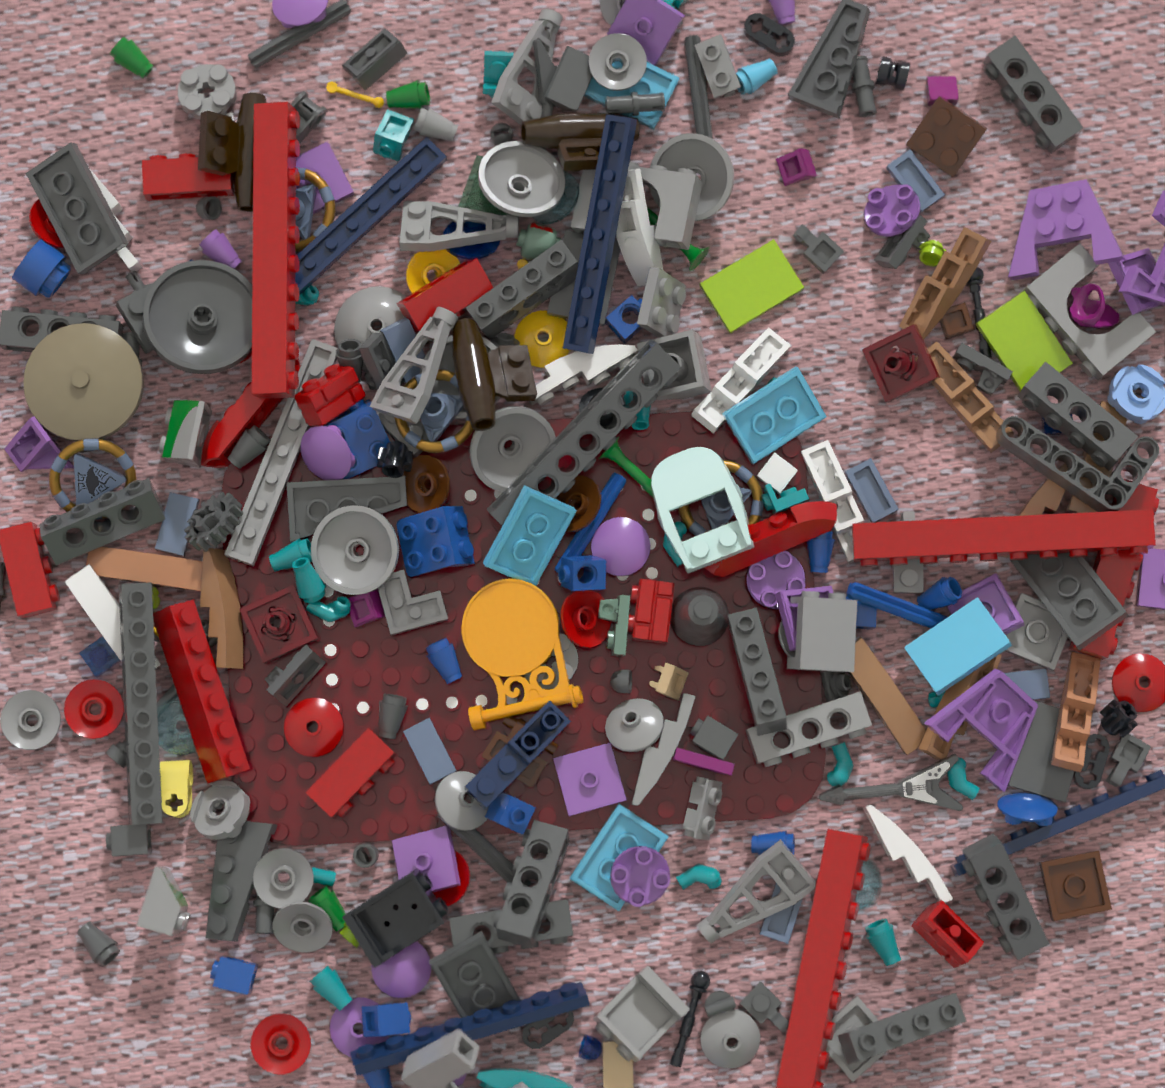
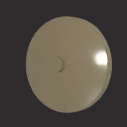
[23,323,144,442]

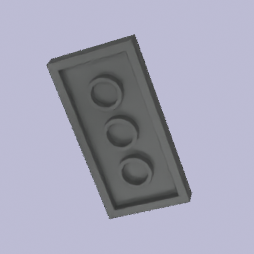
[26,142,129,275]
[1010,553,1128,651]

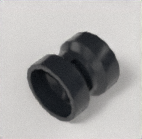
[875,56,911,91]

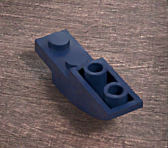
[464,700,571,809]

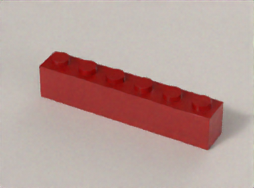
[1069,479,1159,660]
[153,599,250,784]

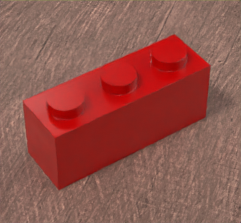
[142,153,234,201]
[397,258,494,334]
[0,521,60,619]
[305,728,396,818]

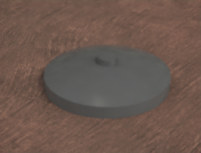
[143,260,252,374]

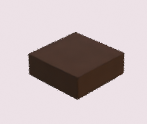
[940,302,975,339]

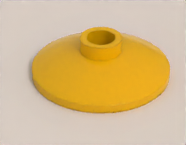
[406,249,460,293]
[514,310,570,368]

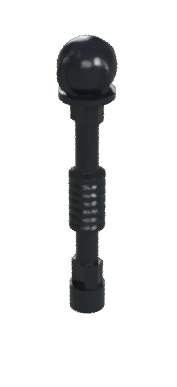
[966,267,992,358]
[669,971,710,1067]

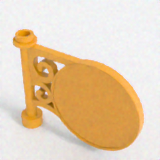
[462,579,583,731]

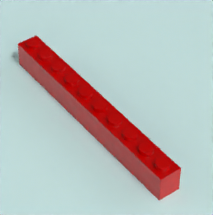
[252,102,300,399]
[852,509,1156,567]
[776,829,871,1088]

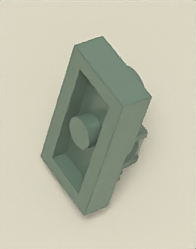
[598,595,630,657]

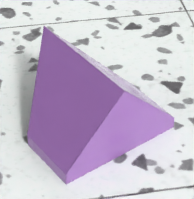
[4,416,74,472]

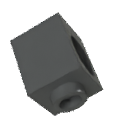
[690,716,738,760]
[106,824,152,857]

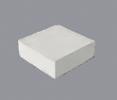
[756,452,798,495]

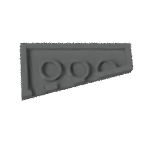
[788,0,870,119]
[287,476,407,542]
[206,821,278,942]

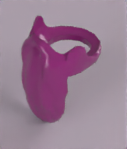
[1069,284,1120,328]

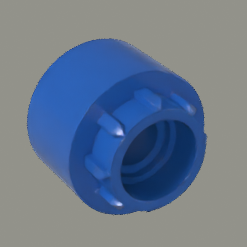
[12,239,71,298]

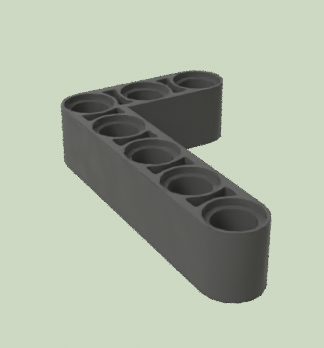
[996,416,1159,512]

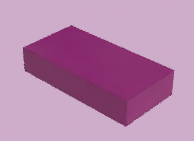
[673,748,735,776]

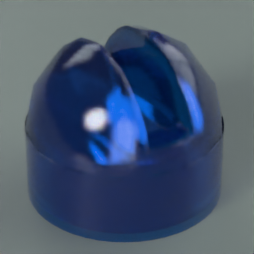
[578,1034,602,1060]

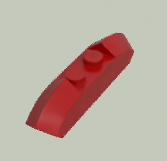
[201,358,301,468]
[704,501,837,577]

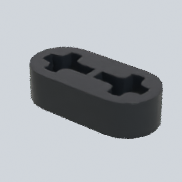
[744,13,795,57]
[1073,734,1110,789]
[522,1011,574,1049]

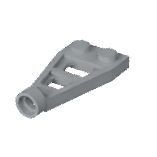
[491,9,563,125]
[400,201,519,252]
[370,307,458,424]
[697,840,817,944]

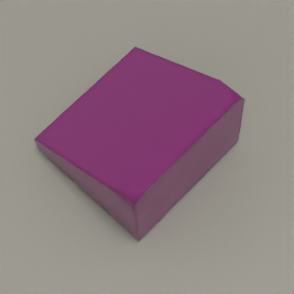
[927,76,959,105]
[776,148,817,186]
[348,589,386,627]

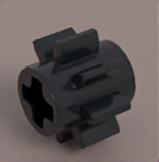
[377,441,413,478]
[1100,699,1138,738]

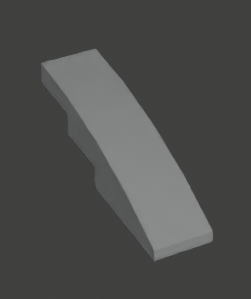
[631,693,695,806]

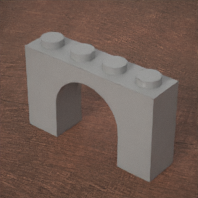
[571,162,703,250]
[1024,243,1156,381]
[401,1029,529,1088]

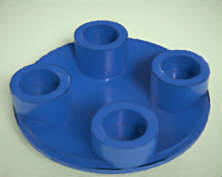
[997,793,1058,826]

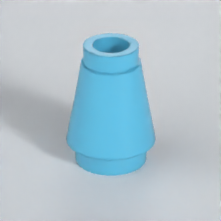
[736,59,778,95]

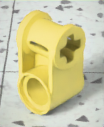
[160,760,193,818]

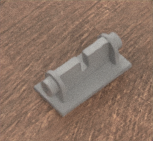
[695,34,741,99]
[682,776,722,840]

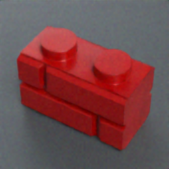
[294,364,366,426]
[628,579,675,644]
[911,900,984,968]

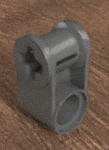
[291,91,327,144]

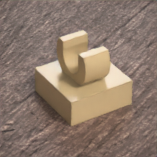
[649,663,688,701]

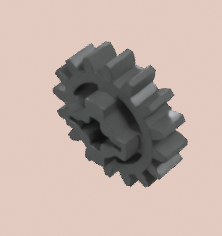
[184,492,243,552]

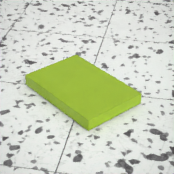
[699,239,805,334]
[975,291,1073,392]

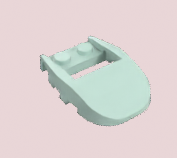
[651,447,754,574]

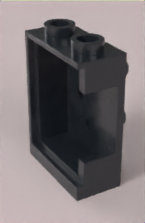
[342,868,450,968]

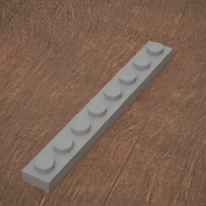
[225,339,337,567]

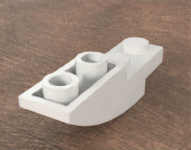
[616,168,664,286]
[529,345,638,406]

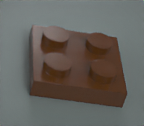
[906,96,988,177]
[1039,851,1112,921]

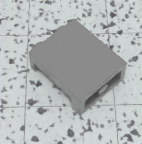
[787,591,857,672]
[593,966,690,1062]

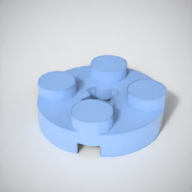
[1107,364,1165,424]

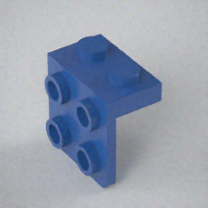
[324,398,390,479]
[396,506,475,577]

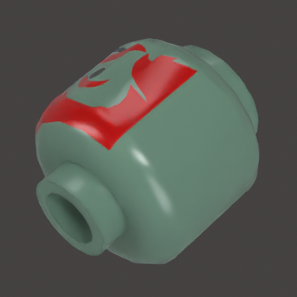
[516,222,561,261]

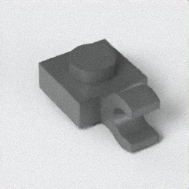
[792,224,844,274]
[1106,734,1151,787]
[740,981,789,1033]

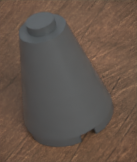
[670,587,729,646]

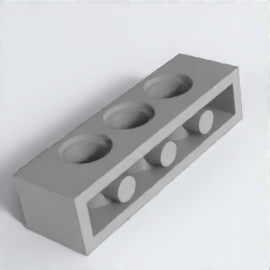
[745,691,872,768]

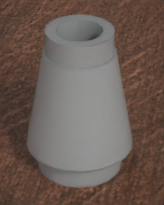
[413,108,458,142]

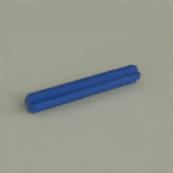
[555,472,626,573]
[846,582,948,629]

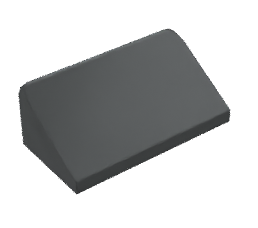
[342,28,407,91]
[544,46,592,112]

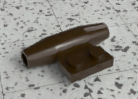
[198,93,267,212]
[521,113,639,172]
[452,318,537,431]

